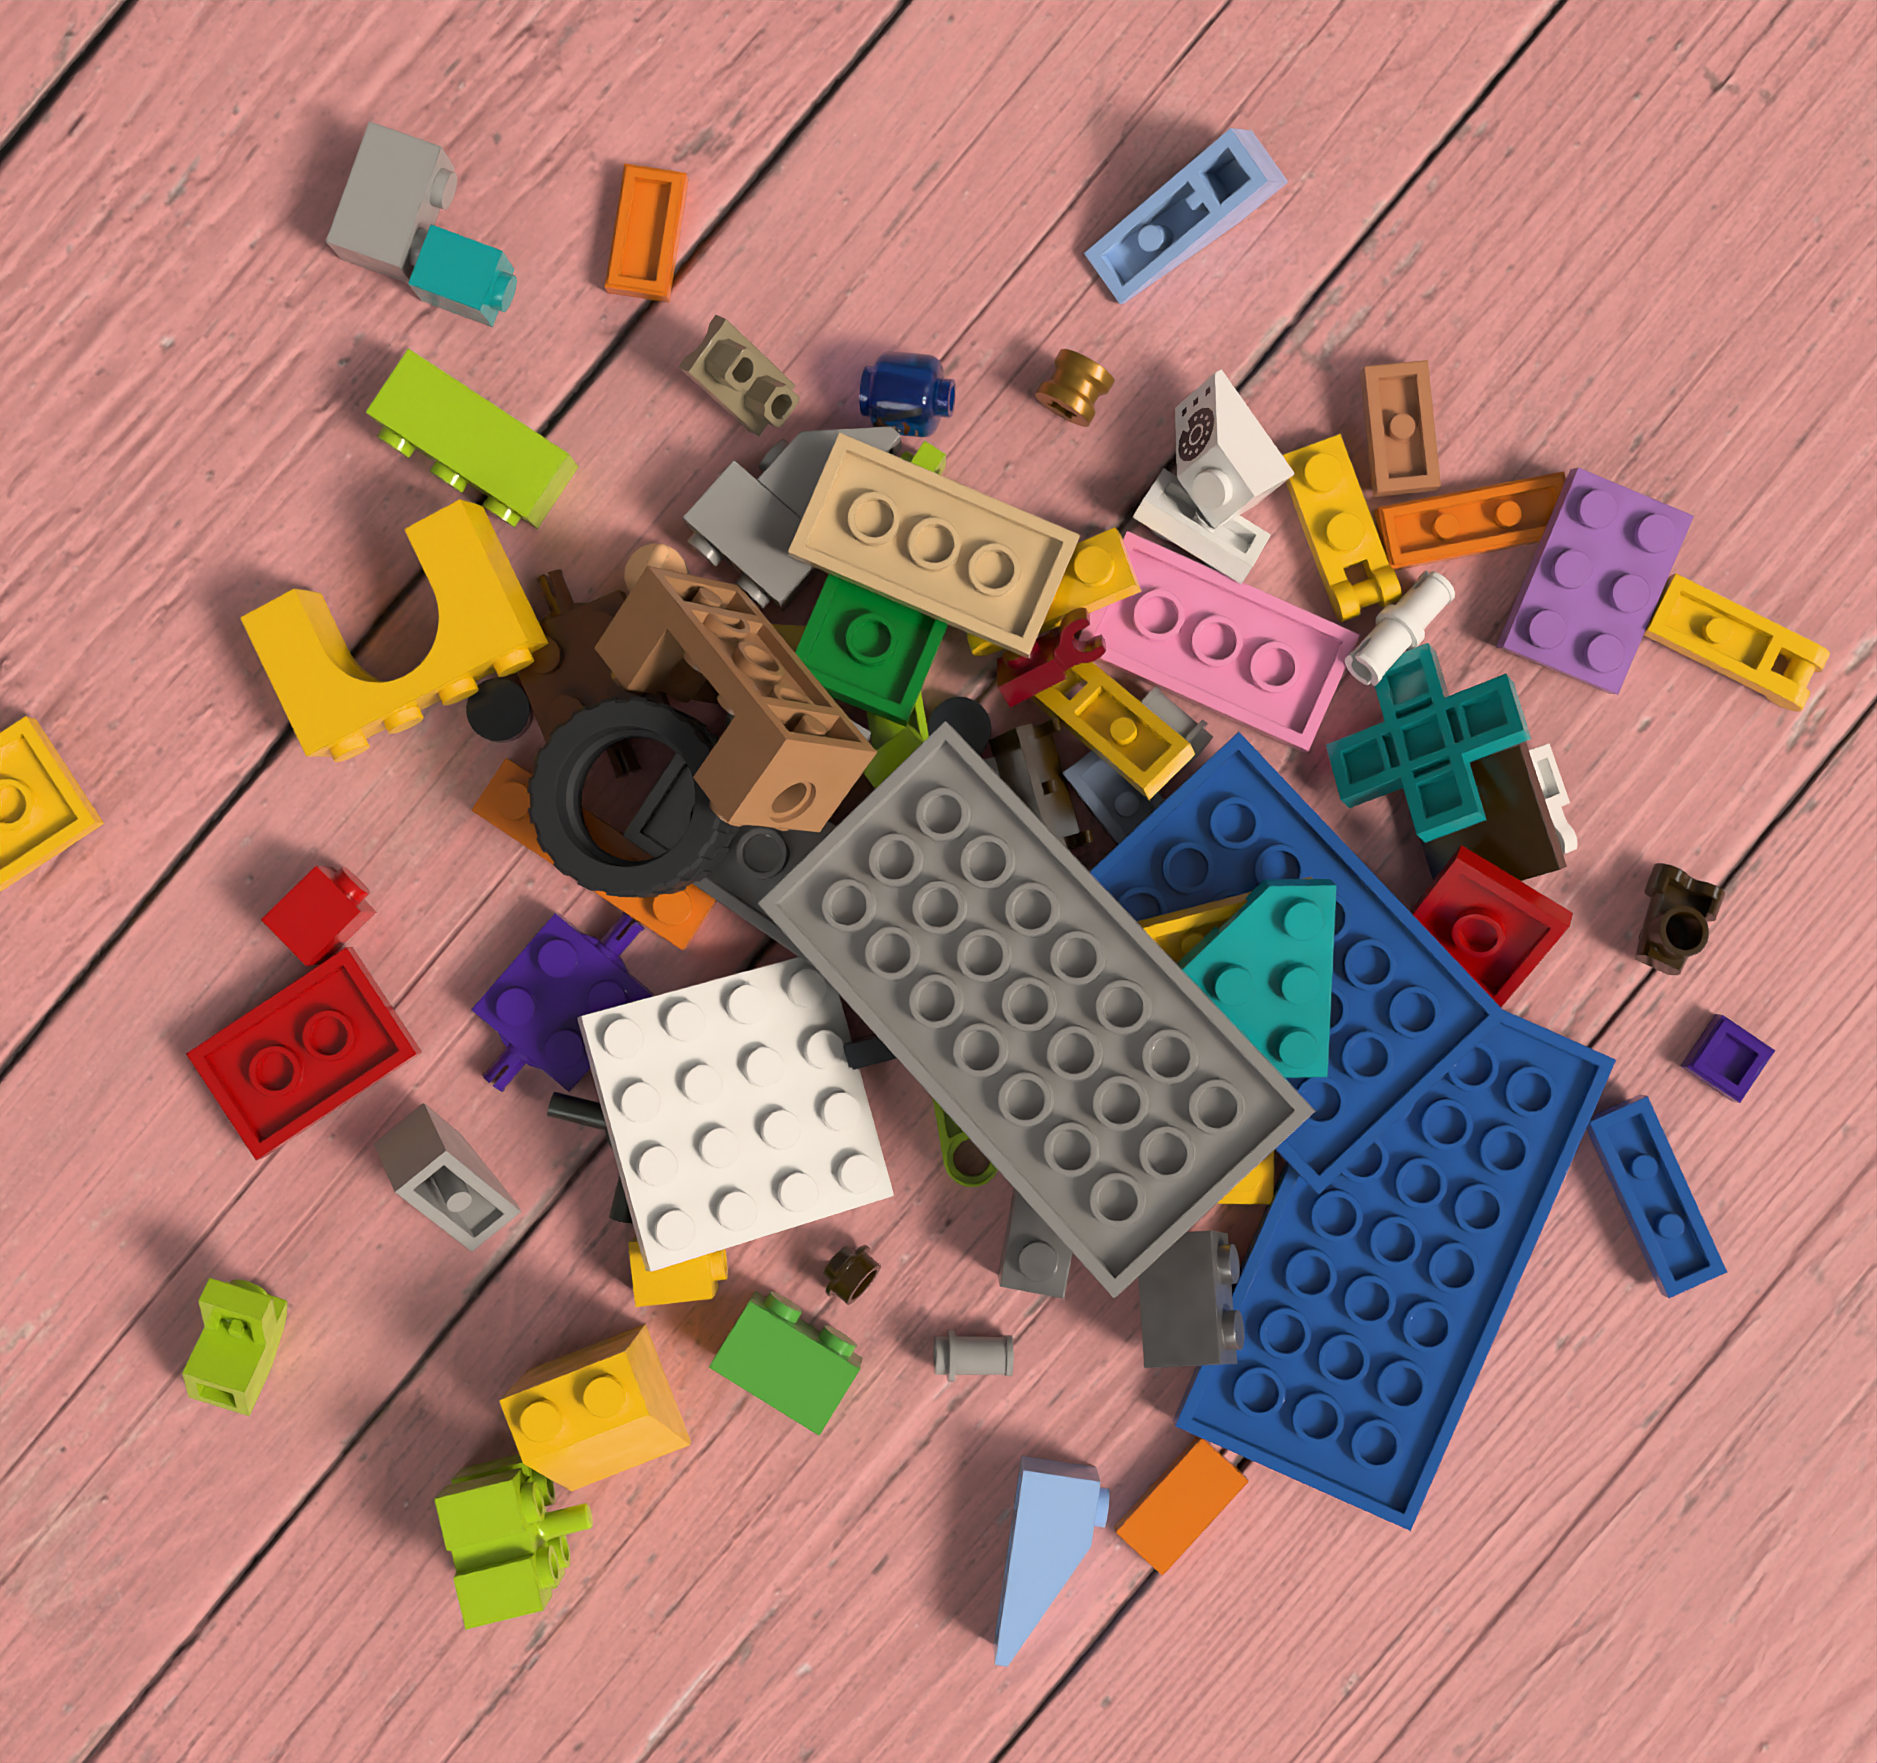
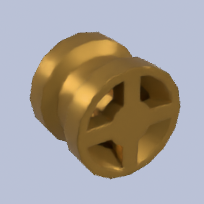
[1035,348,1115,427]

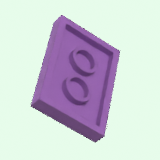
[1496,467,1694,695]

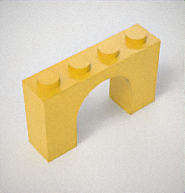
[240,499,549,762]

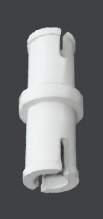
[1345,570,1455,686]

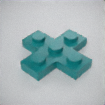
[1326,643,1531,843]

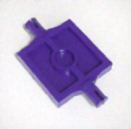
[471,911,654,1092]

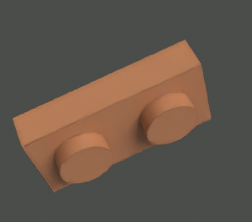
[1360,360,1441,497]

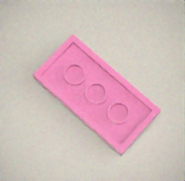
[1078,531,1360,753]

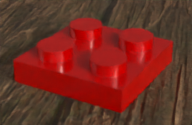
[1410,845,1573,1008]

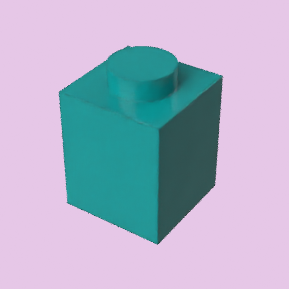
[408,224,517,327]

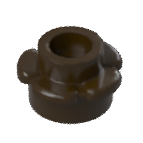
[823,1245,881,1305]

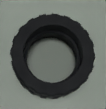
[527,696,739,898]

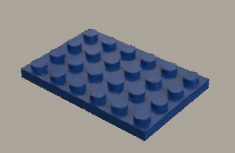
[1089,732,1508,1194]

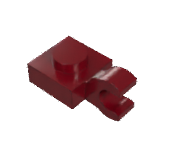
[997,608,1106,707]

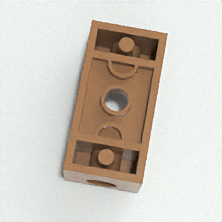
[595,566,877,832]

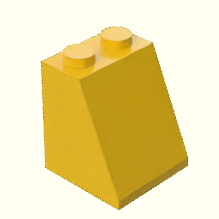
[499,1324,691,1491]

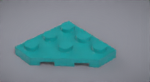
[1177,879,1337,1078]

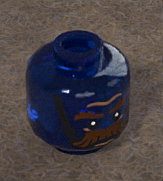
[859,351,956,438]

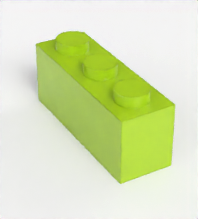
[366,348,579,529]

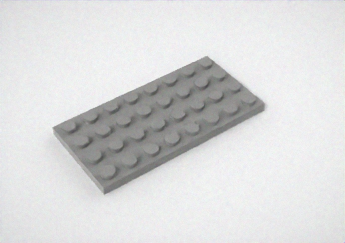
[758,721,1316,1298]

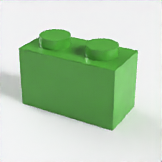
[709,1291,862,1436]

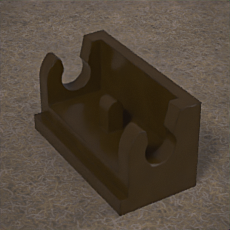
[989,718,1094,850]

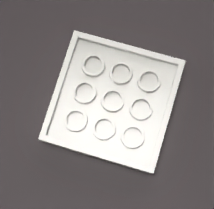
[577,957,894,1272]

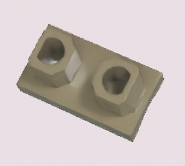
[678,315,799,436]

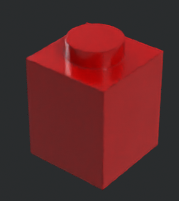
[260,865,377,966]

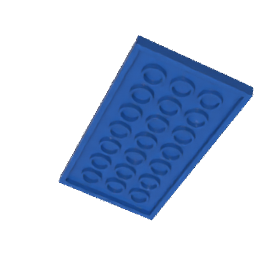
[1173,1010,1616,1531]

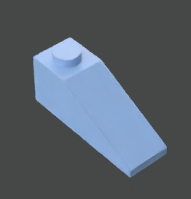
[1084,128,1288,304]
[993,1456,1110,1667]

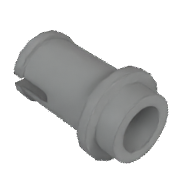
[1141,686,1214,766]
[933,1329,1014,1382]

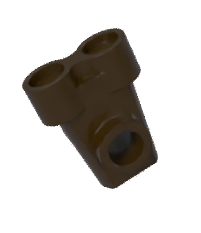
[1635,863,1725,975]

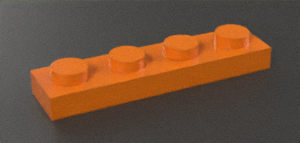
[471,758,718,951]

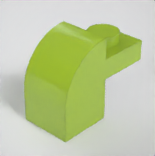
[182,1278,288,1417]

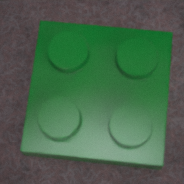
[795,574,948,727]

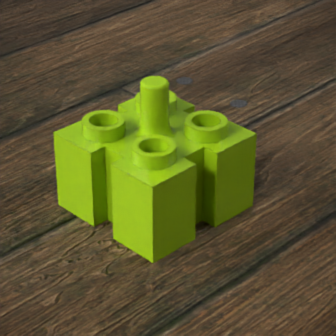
[434,1454,593,1630]

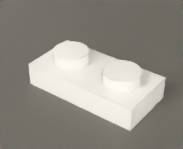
[1133,468,1271,584]

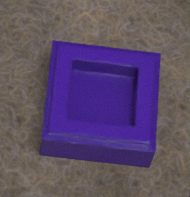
[1680,1014,1775,1103]

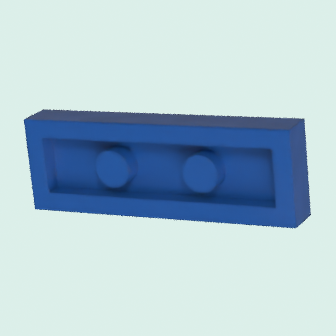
[1586,1094,1727,1298]

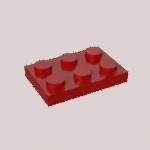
[186,947,422,1160]

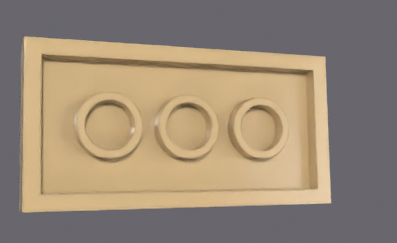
[788,432,1080,658]

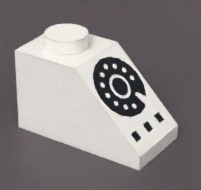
[1175,369,1295,530]

